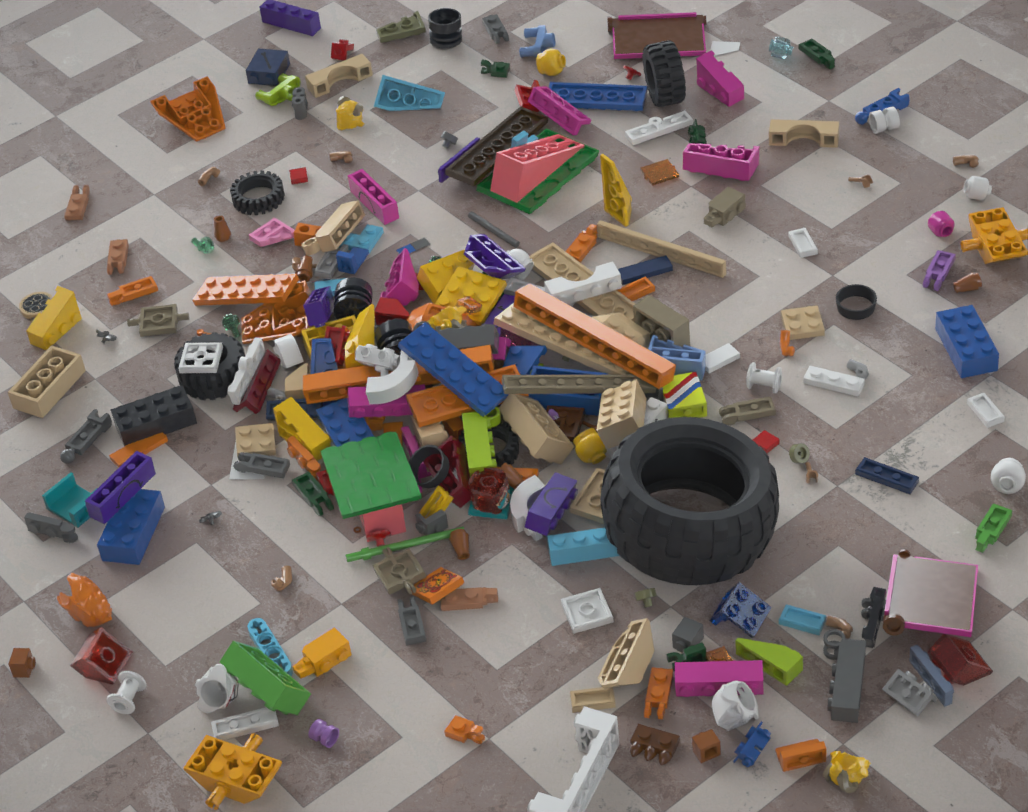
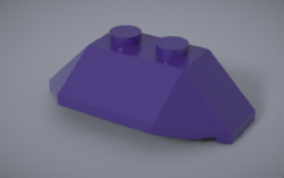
[464,234,526,279]

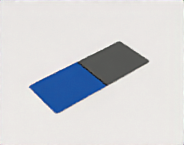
[396,238,430,254]

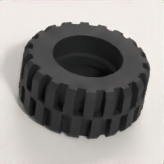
[642,40,686,107]
[174,332,245,400]

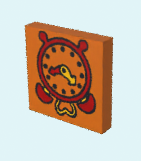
[411,567,465,605]

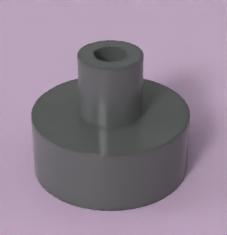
[440,131,458,148]

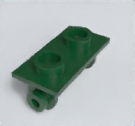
[688,119,707,144]

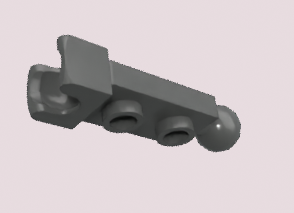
[60,409,112,464]

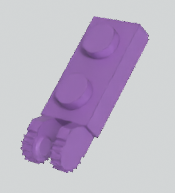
[923,250,956,291]

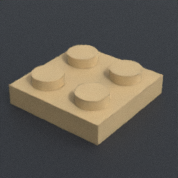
[781,306,825,340]
[235,423,276,458]

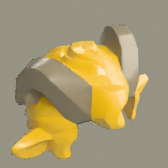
[336,96,364,130]
[427,306,467,330]
[823,751,871,793]

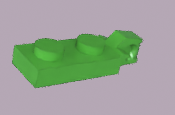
[975,504,1012,553]

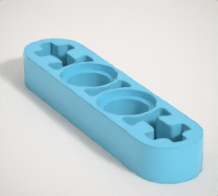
[247,618,293,676]

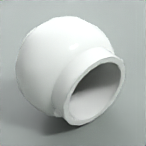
[506,248,534,281]
[991,458,1026,494]

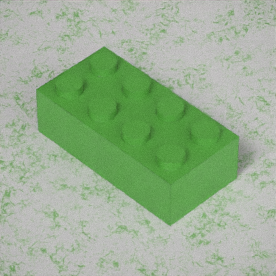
[220,641,311,715]

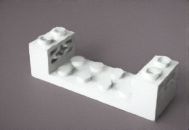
[527,706,620,812]

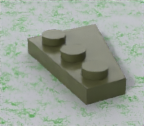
[376,11,426,43]

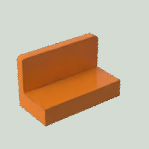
[775,739,826,772]

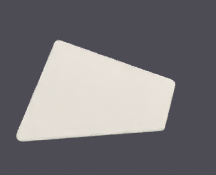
[710,41,740,56]

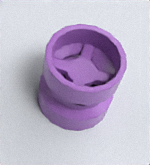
[308,719,339,748]

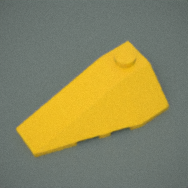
[600,154,632,227]
[345,304,375,368]

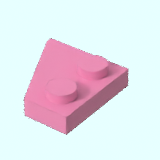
[249,218,295,247]

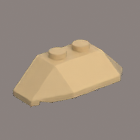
[592,312,651,349]
[598,618,654,688]

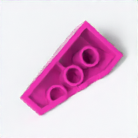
[379,248,419,306]

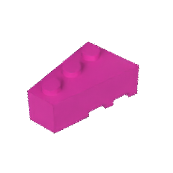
[696,50,744,107]

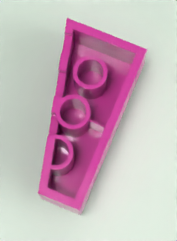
[683,143,760,181]

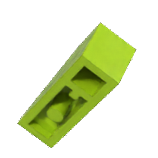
[735,638,803,686]

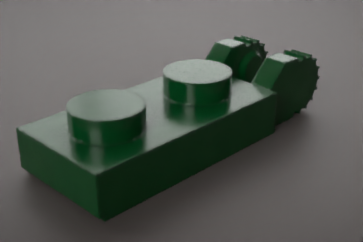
[292,471,334,516]

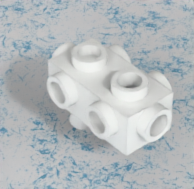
[355,344,400,376]

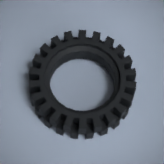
[230,170,285,215]
[458,422,519,467]

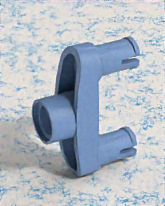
[519,25,556,58]

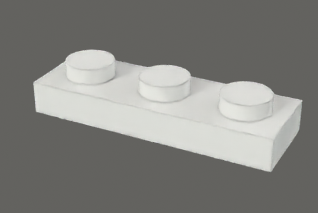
[803,366,865,397]

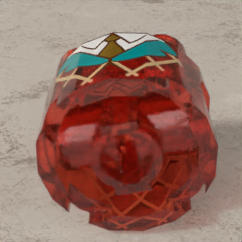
[468,467,511,514]

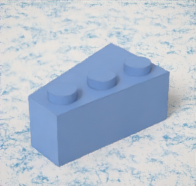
[648,335,706,380]

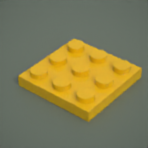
[435,266,507,326]

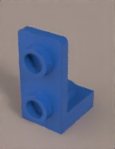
[336,247,369,275]

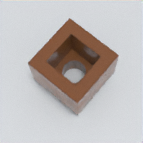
[8,648,36,678]
[692,729,721,763]

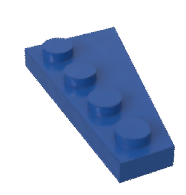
[310,338,341,407]
[500,345,547,405]

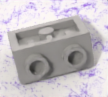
[882,669,937,716]

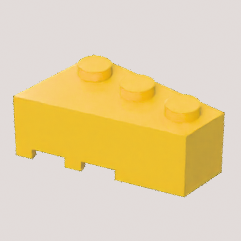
[417,249,475,304]
[26,286,82,351]
[273,397,332,461]

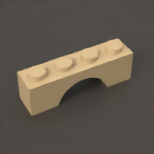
[305,54,373,98]
[769,119,839,148]

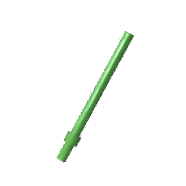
[345,526,464,562]

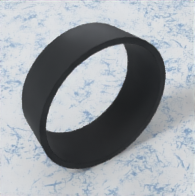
[836,284,877,320]
[408,445,449,489]

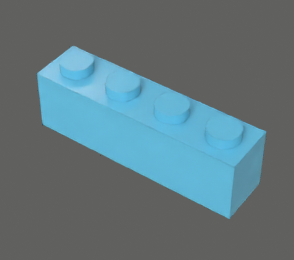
[546,527,620,566]

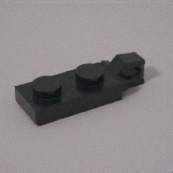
[862,587,887,648]

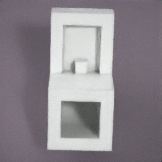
[273,334,304,368]

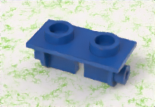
[733,721,771,767]

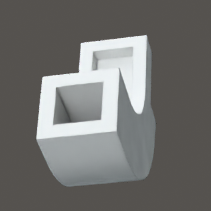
[366,350,419,404]
[510,475,545,541]

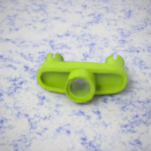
[255,73,301,106]

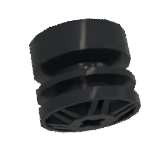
[428,8,462,49]
[333,277,373,320]
[375,319,413,355]

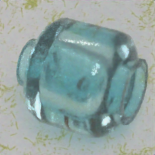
[768,36,793,59]

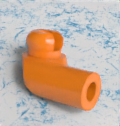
[780,330,795,357]

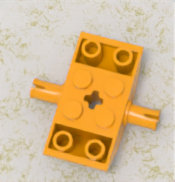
[960,207,1028,264]
[184,733,282,810]

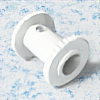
[746,362,782,394]
[107,671,146,714]

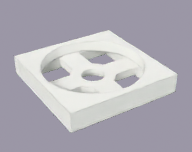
[178,343,223,373]

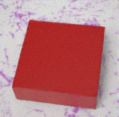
[289,167,308,184]
[752,430,780,454]

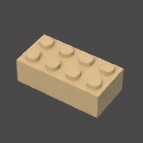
[8,345,86,418]
[597,379,647,450]
[499,394,574,465]

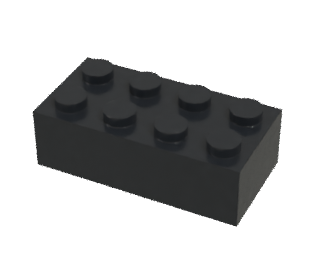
[110,385,197,446]

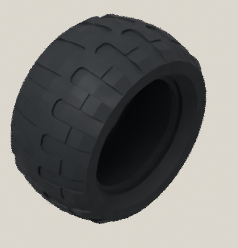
[600,417,779,586]

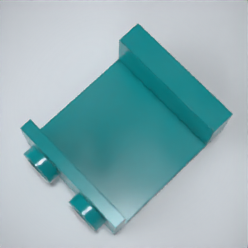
[42,472,97,528]

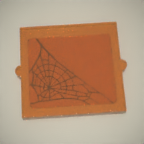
[640,159,679,186]

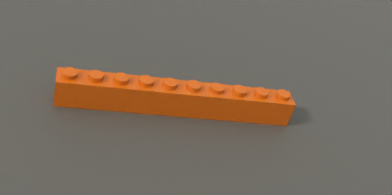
[513,284,676,389]
[303,345,494,404]

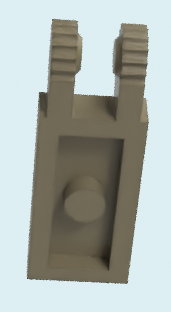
[719,397,776,425]

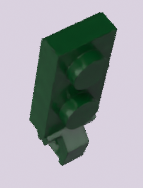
[798,38,835,69]

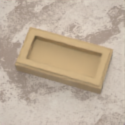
[570,687,616,713]

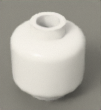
[964,176,992,200]

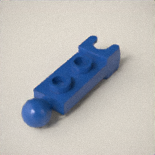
[855,88,910,125]

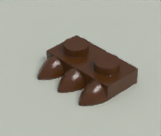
[630,724,680,765]

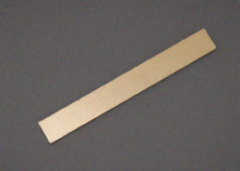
[597,220,726,278]

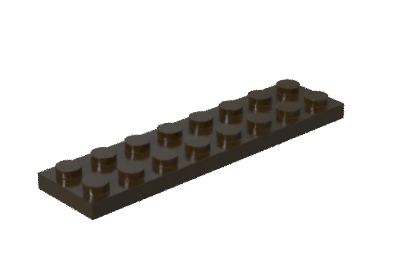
[445,106,548,186]

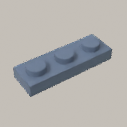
[909,644,954,707]

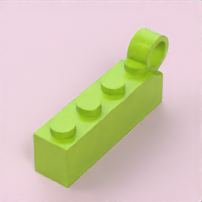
[462,407,501,482]

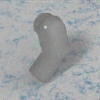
[847,359,869,379]
[267,387,286,400]

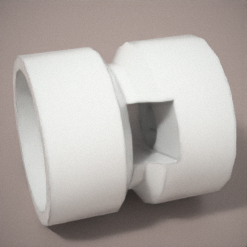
[869,107,900,134]

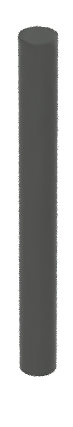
[468,211,520,248]

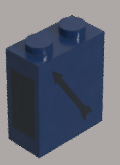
[245,48,290,86]

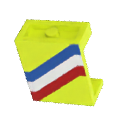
[662,372,707,418]

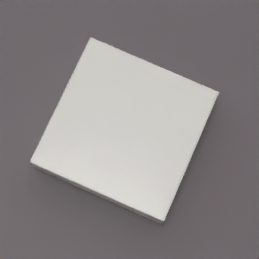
[561,588,614,634]

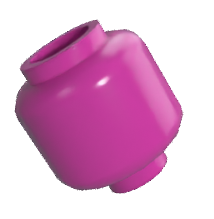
[928,211,955,237]

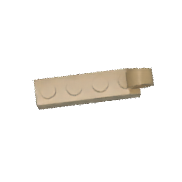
[302,200,365,256]

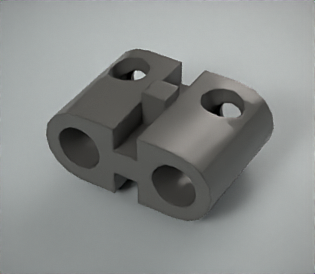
[292,87,308,120]

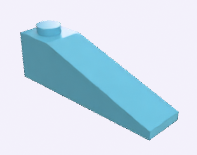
[374,75,445,111]

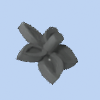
[96,329,117,343]
[199,511,222,525]

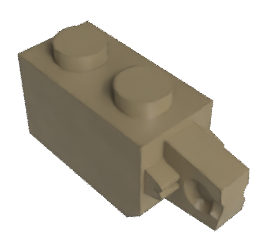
[704,187,746,227]

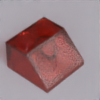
[70,627,133,685]
[928,634,993,686]

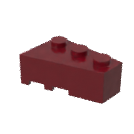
[423,435,475,509]

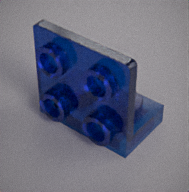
[709,582,771,638]

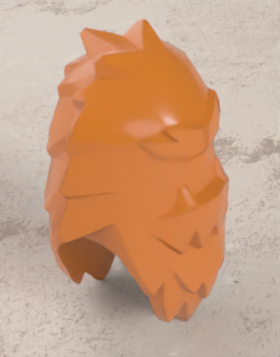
[57,573,112,627]

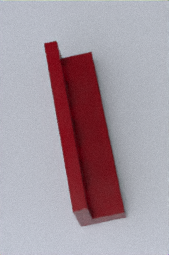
[233,349,281,414]

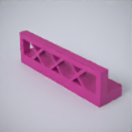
[528,86,592,135]

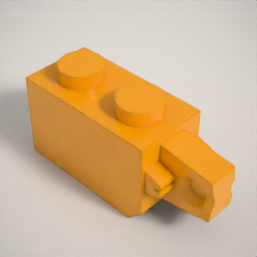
[293,627,352,679]

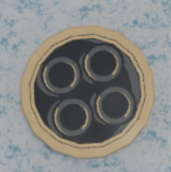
[19,292,53,319]

